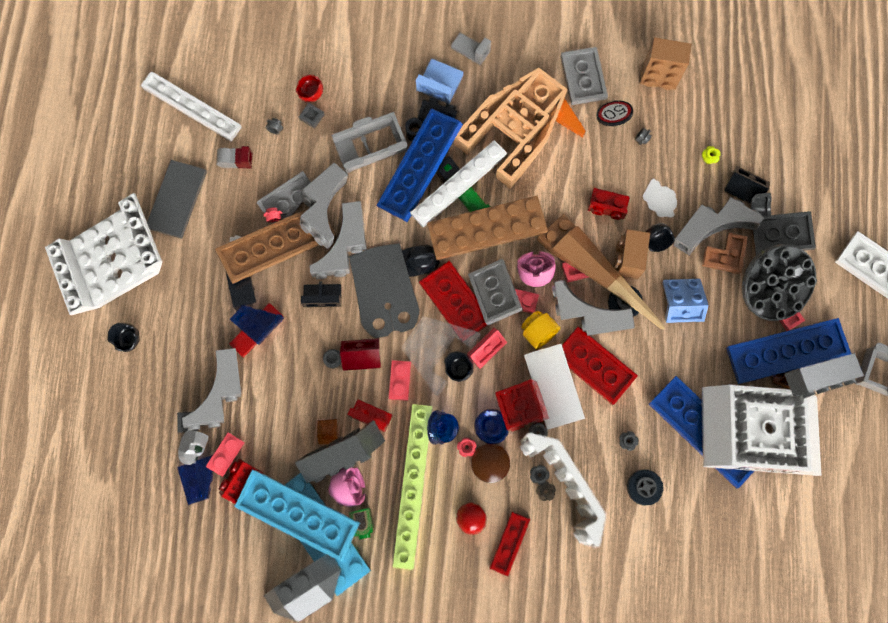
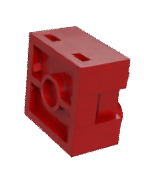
[495,379,549,431]

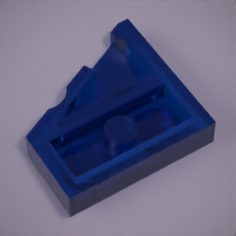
[230,305,284,345]
[177,455,214,505]

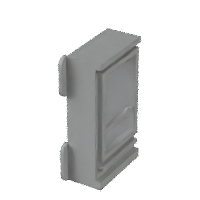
[332,112,408,174]
[855,343,888,396]

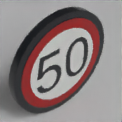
[596,101,634,126]

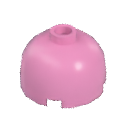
[517,251,556,287]
[329,467,365,507]

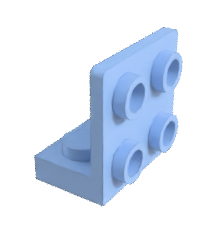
[416,59,464,104]
[662,279,709,323]

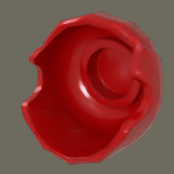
[295,75,323,103]
[456,502,487,535]

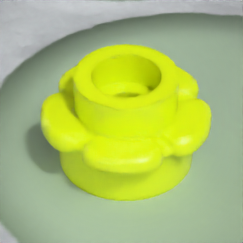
[702,146,721,164]

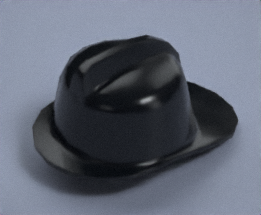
[402,245,440,277]

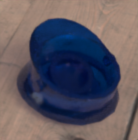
[474,409,509,444]
[427,410,459,445]

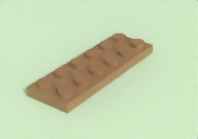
[427,195,548,260]
[215,208,336,284]

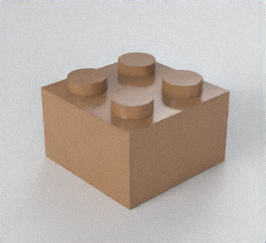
[613,229,650,280]

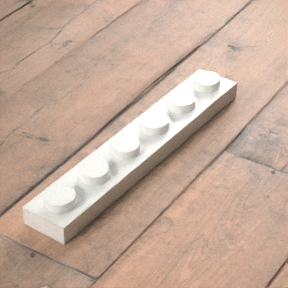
[141,71,242,142]
[410,140,507,228]

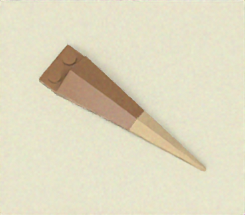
[536,214,665,329]

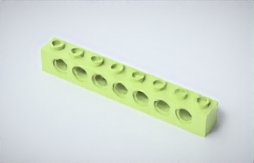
[393,404,433,570]

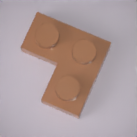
[702,233,748,274]

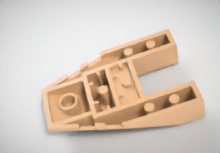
[454,68,568,189]

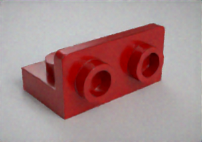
[588,188,630,220]
[347,399,393,433]
[219,459,263,504]

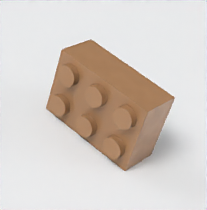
[640,37,692,90]

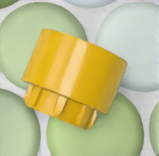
[521,311,561,350]

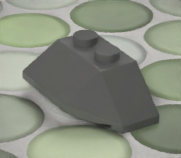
[263,554,341,622]

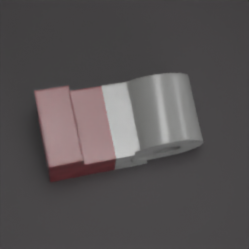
[216,146,253,169]

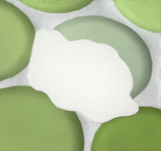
[643,179,677,217]

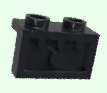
[417,97,460,122]

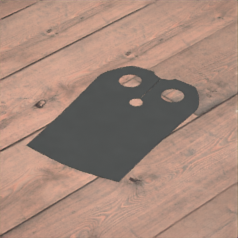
[349,243,420,338]

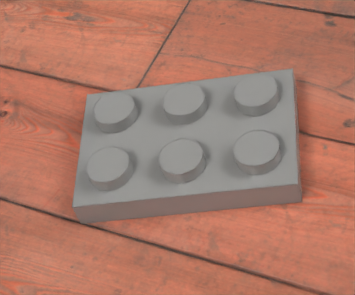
[560,47,608,105]
[468,259,523,325]

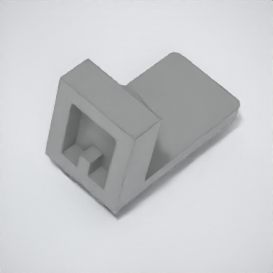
[451,33,491,66]

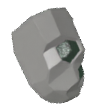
[178,431,208,465]

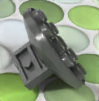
[742,244,817,321]

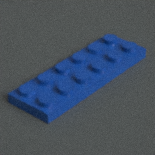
[376,109,463,222]
[726,318,851,385]
[649,376,754,489]

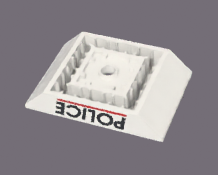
[702,385,821,476]

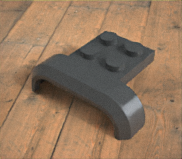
[751,193,816,256]

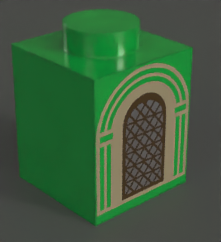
[349,508,375,540]

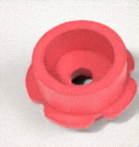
[263,207,282,223]
[457,437,477,457]

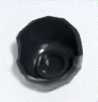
[646,223,675,252]
[107,323,140,352]
[444,351,474,382]

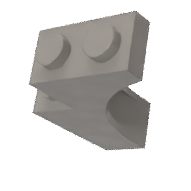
[300,163,348,249]
[674,198,764,256]
[310,201,367,279]
[552,280,635,336]
[182,348,241,431]

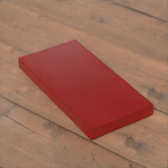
[419,261,488,343]
[562,326,638,405]

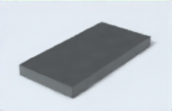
[147,160,207,239]

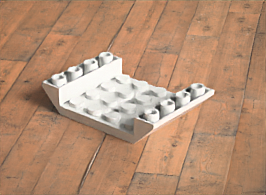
[45,193,162,315]
[519,433,606,548]

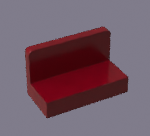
[340,338,381,371]

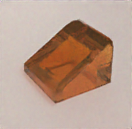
[317,419,338,444]

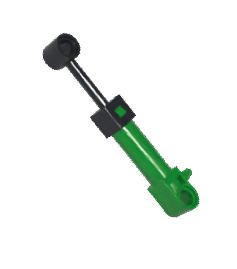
[405,117,491,212]

